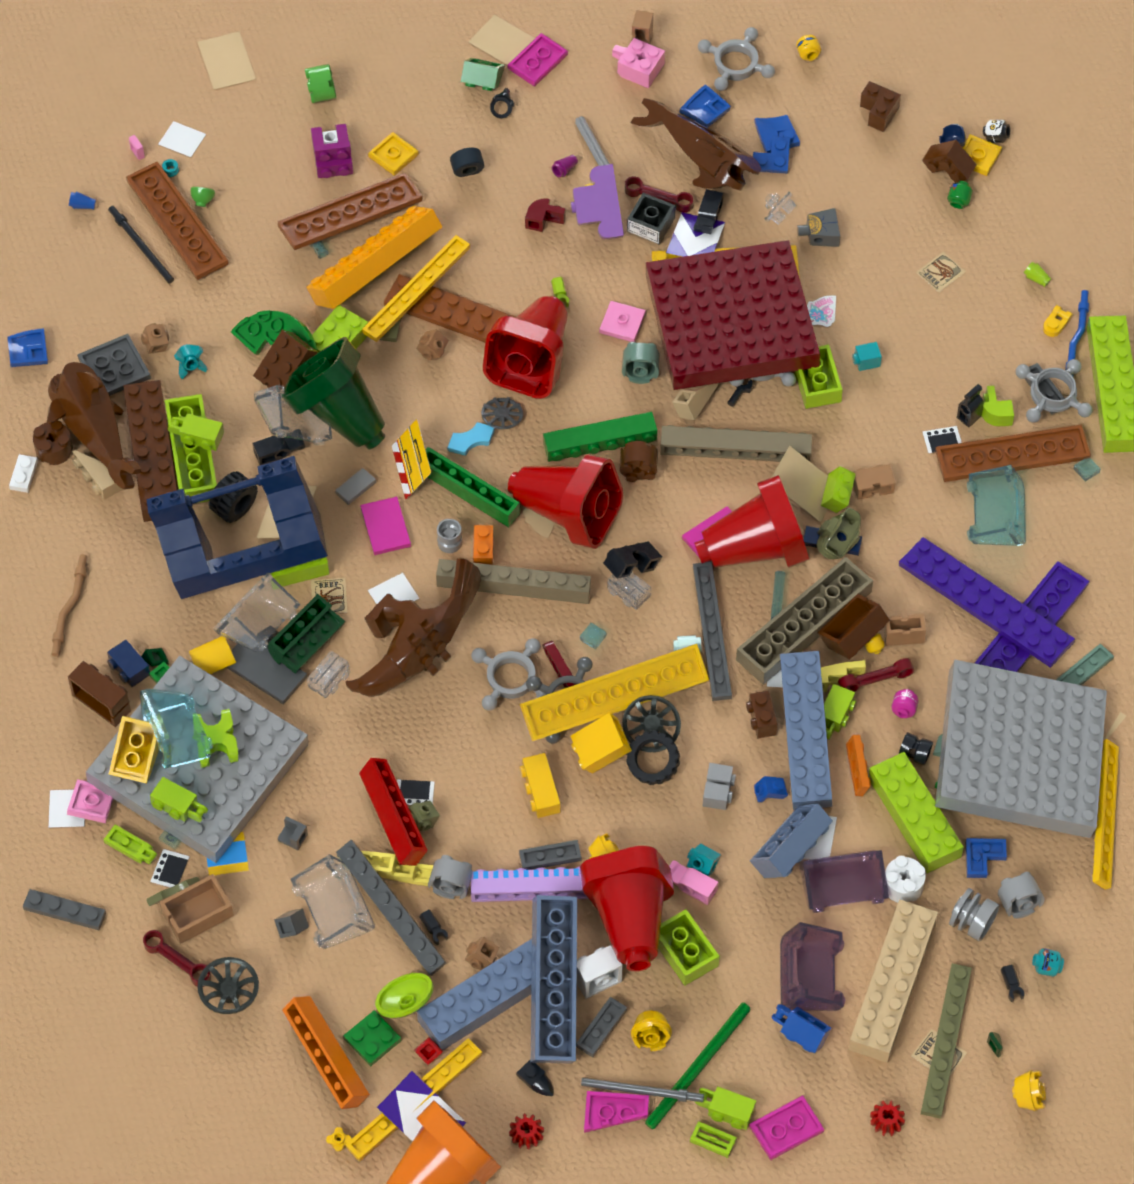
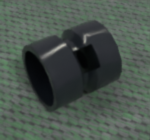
[899,732,933,766]

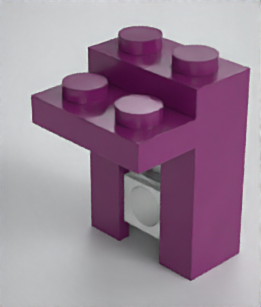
[311,124,353,178]

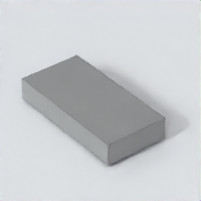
[335,468,376,505]

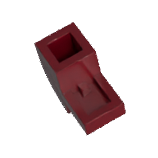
[525,198,565,232]

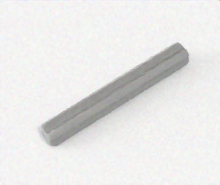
[575,116,609,166]

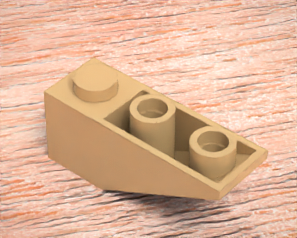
[672,383,719,420]
[72,450,123,500]

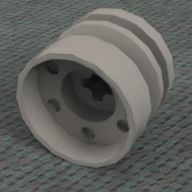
[949,888,1000,942]

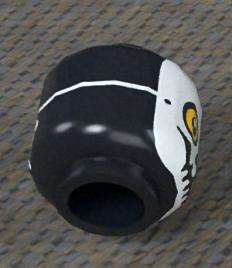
[983,120,1011,143]

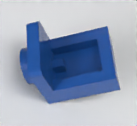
[754,776,788,803]

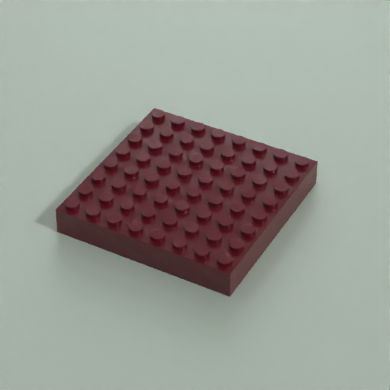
[646,240,820,390]

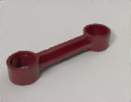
[625,176,693,213]
[838,658,915,692]
[143,930,211,987]

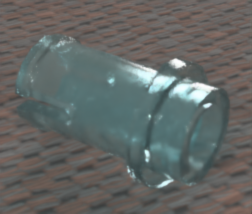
[309,240,329,259]

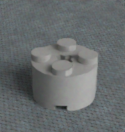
[428,855,473,899]
[998,872,1045,919]

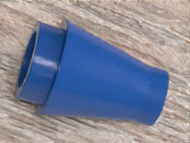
[69,191,96,210]

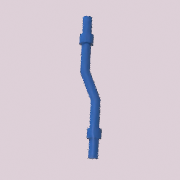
[1065,290,1089,378]

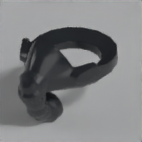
[490,88,514,119]

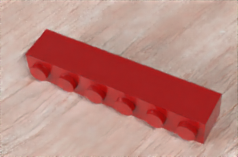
[359,758,428,866]

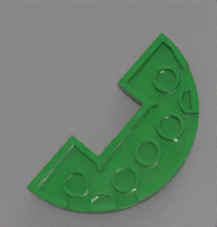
[231,310,317,355]

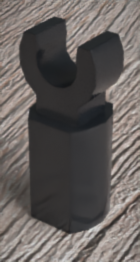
[419,909,448,945]
[1001,965,1025,1002]

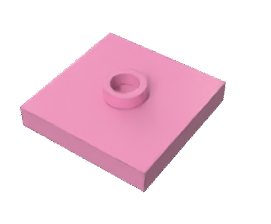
[599,301,646,342]
[67,779,113,823]

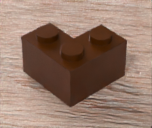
[860,81,901,132]
[922,140,977,183]

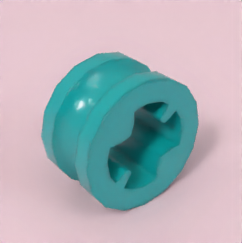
[162,159,179,177]

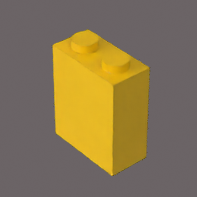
[570,713,632,774]

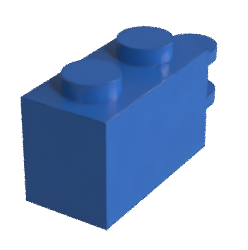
[772,1004,832,1053]

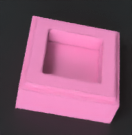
[129,135,145,160]

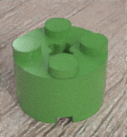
[305,64,336,103]

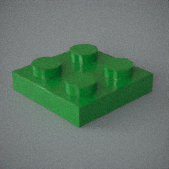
[343,1010,402,1067]

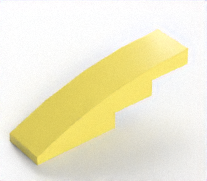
[821,660,866,692]
[361,851,433,887]

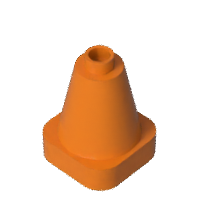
[386,1100,501,1184]

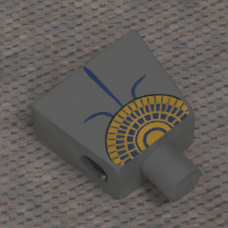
[797,208,840,247]

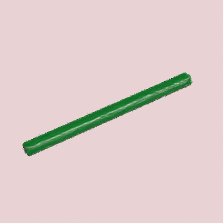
[645,1002,750,1129]

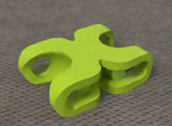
[192,709,239,768]

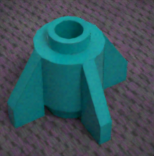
[174,344,208,379]

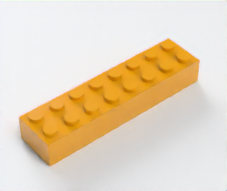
[306,206,442,309]

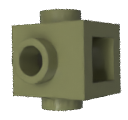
[409,800,440,831]

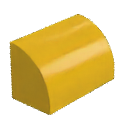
[189,635,236,674]

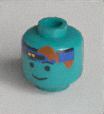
[1032,948,1064,977]

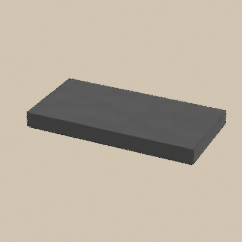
[226,634,307,705]

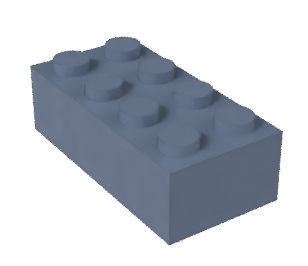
[750,804,833,878]

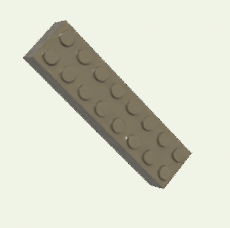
[736,557,873,685]

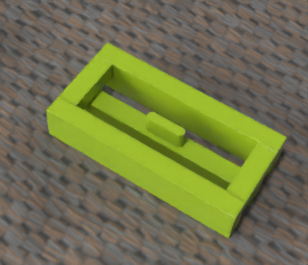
[690,1121,737,1158]

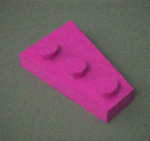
[584,1091,649,1133]

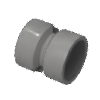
[437,519,462,553]

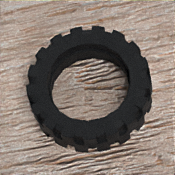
[626,731,680,785]

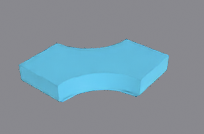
[447,422,495,456]

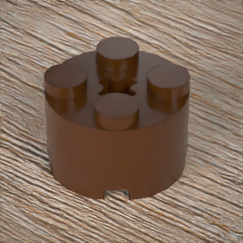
[33,420,73,465]
[620,441,658,482]

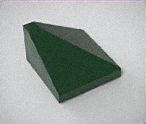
[141,648,169,666]
[987,1032,1003,1058]

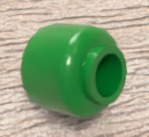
[947,181,973,209]

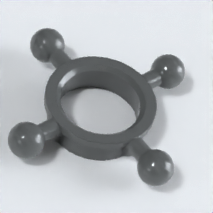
[526,657,600,744]

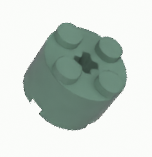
[622,342,660,384]

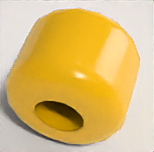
[865,633,885,654]

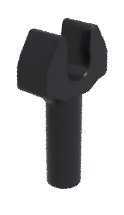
[727,379,752,407]

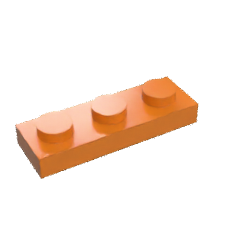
[846,735,871,796]

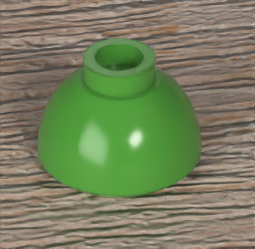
[190,187,215,207]

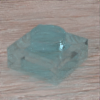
[580,623,607,649]

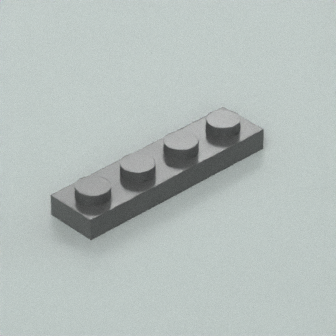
[23,889,106,930]

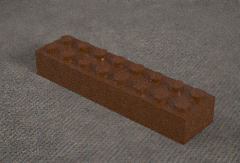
[123,380,177,522]

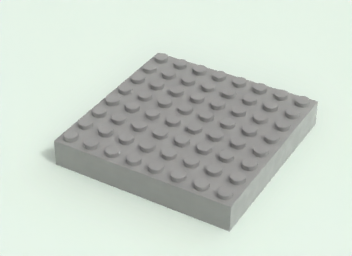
[86,656,308,863]
[935,660,1107,838]

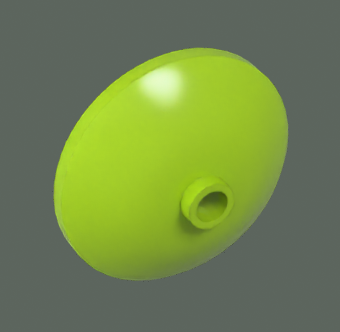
[375,973,434,1018]

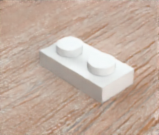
[9,455,38,493]

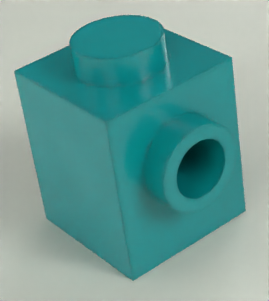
[687,843,721,876]

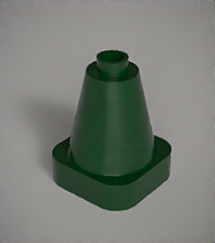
[282,337,386,450]

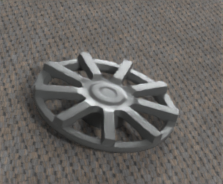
[481,397,523,429]

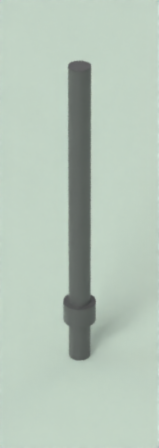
[581,1078,704,1102]

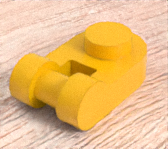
[1043,305,1073,337]

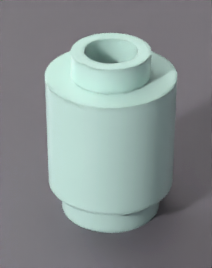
[673,635,701,652]

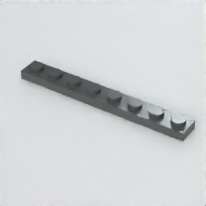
[693,562,732,701]
[336,840,447,976]

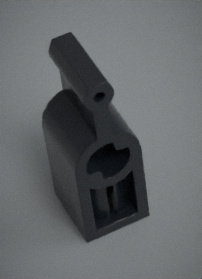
[693,189,724,234]
[957,384,984,427]
[252,430,305,465]

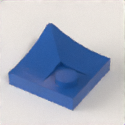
[679,84,731,128]
[754,115,800,153]
[7,328,48,367]

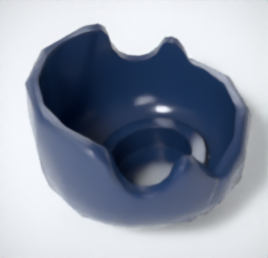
[939,124,966,147]

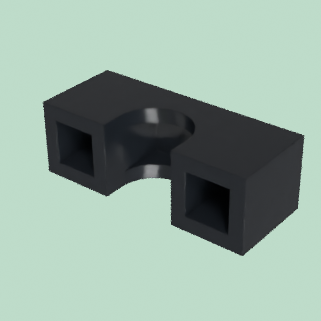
[603,541,663,579]

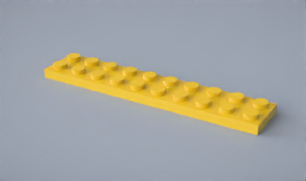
[520,644,709,741]

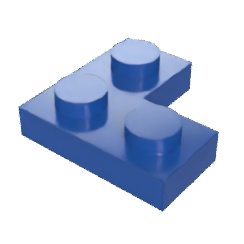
[753,136,790,174]
[965,838,1007,878]

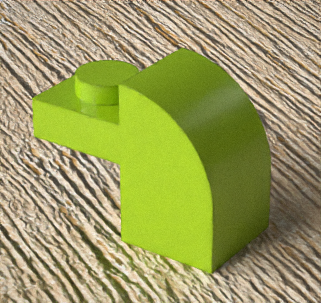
[982,385,1014,427]

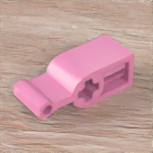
[669,860,718,905]

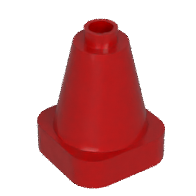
[483,296,568,399]
[508,454,623,549]
[694,475,810,568]
[580,846,674,972]

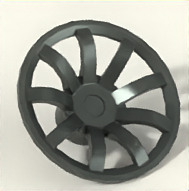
[622,695,681,752]
[197,957,259,1014]

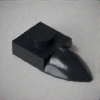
[516,1060,554,1096]

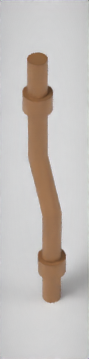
[51,554,87,657]

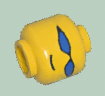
[796,35,821,61]

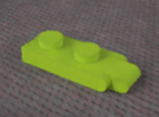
[103,825,157,864]

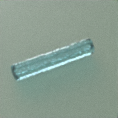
[770,571,785,620]

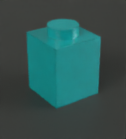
[852,342,882,371]

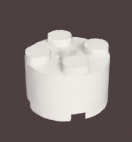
[883,856,925,903]

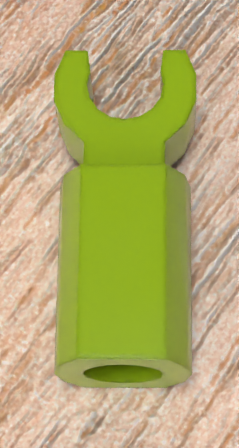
[551,277,569,307]

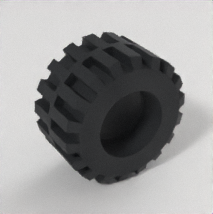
[208,471,258,523]

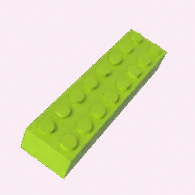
[1087,315,1134,453]

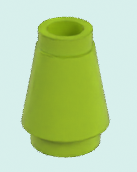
[1024,262,1051,287]

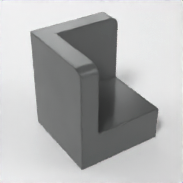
[278,816,308,850]
[274,908,309,938]

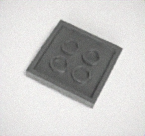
[77,334,151,396]

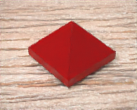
[414,1037,443,1065]

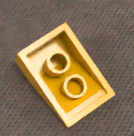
[109,716,165,784]

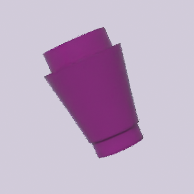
[552,155,578,177]

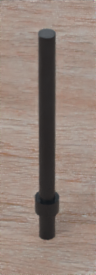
[108,206,174,283]

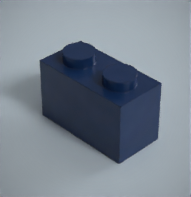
[107,639,150,688]

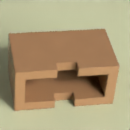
[631,10,654,44]
[853,464,896,500]
[884,614,926,646]

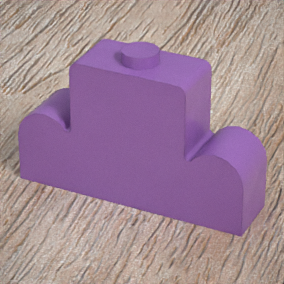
[571,164,624,239]

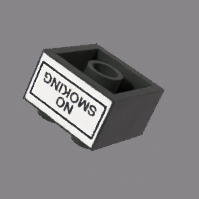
[627,193,676,245]

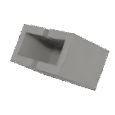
[703,763,736,810]

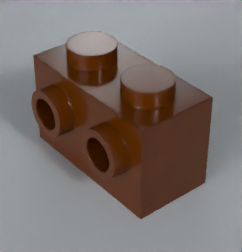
[746,691,778,739]

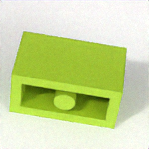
[821,466,856,513]

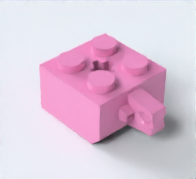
[612,38,665,89]

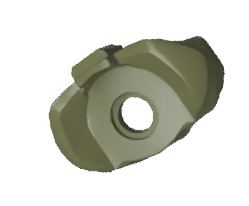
[816,508,861,560]

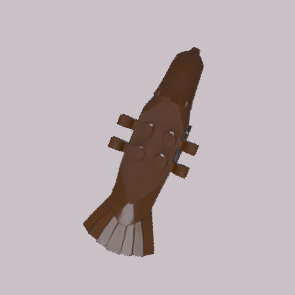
[345,558,481,697]

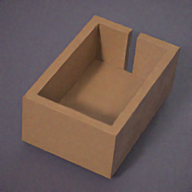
[159,874,234,944]

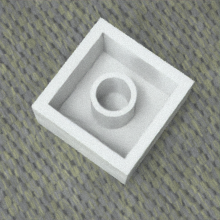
[576,945,622,999]

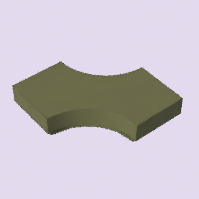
[147,877,200,906]

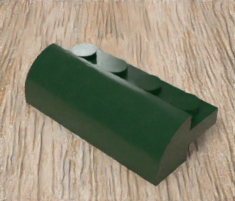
[268,594,345,674]

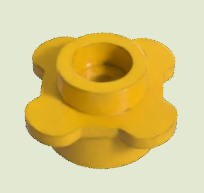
[326,1127,351,1152]

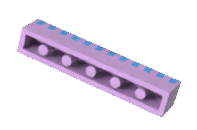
[471,867,588,902]

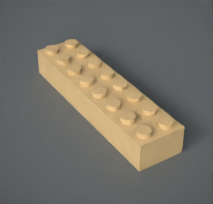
[848,899,938,1063]

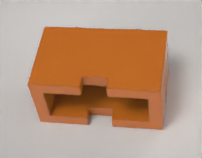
[473,525,494,565]

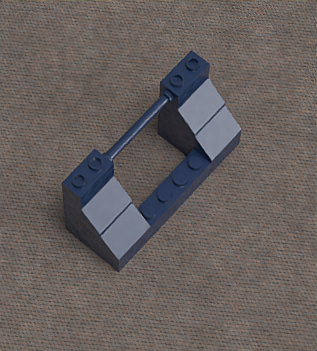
[146,456,328,599]

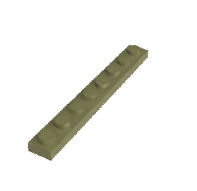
[921,963,972,1119]

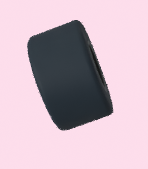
[450,147,484,177]

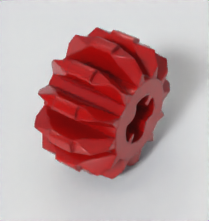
[870,1100,905,1136]
[509,1113,544,1150]

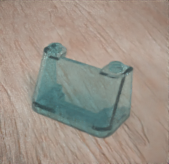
[967,465,1026,546]
[140,689,213,769]

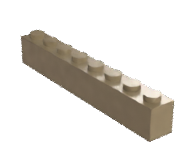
[660,425,812,462]
[436,559,591,604]

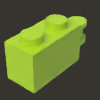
[168,413,224,451]
[824,684,857,740]
[150,777,208,822]
[695,1086,756,1130]

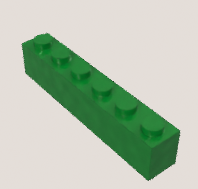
[543,412,658,462]
[426,447,520,528]

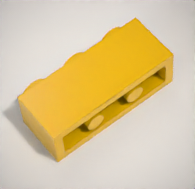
[519,753,560,818]

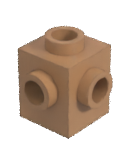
[141,323,169,354]
[416,329,449,360]
[465,937,500,971]

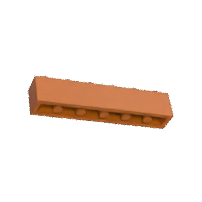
[282,996,370,1109]

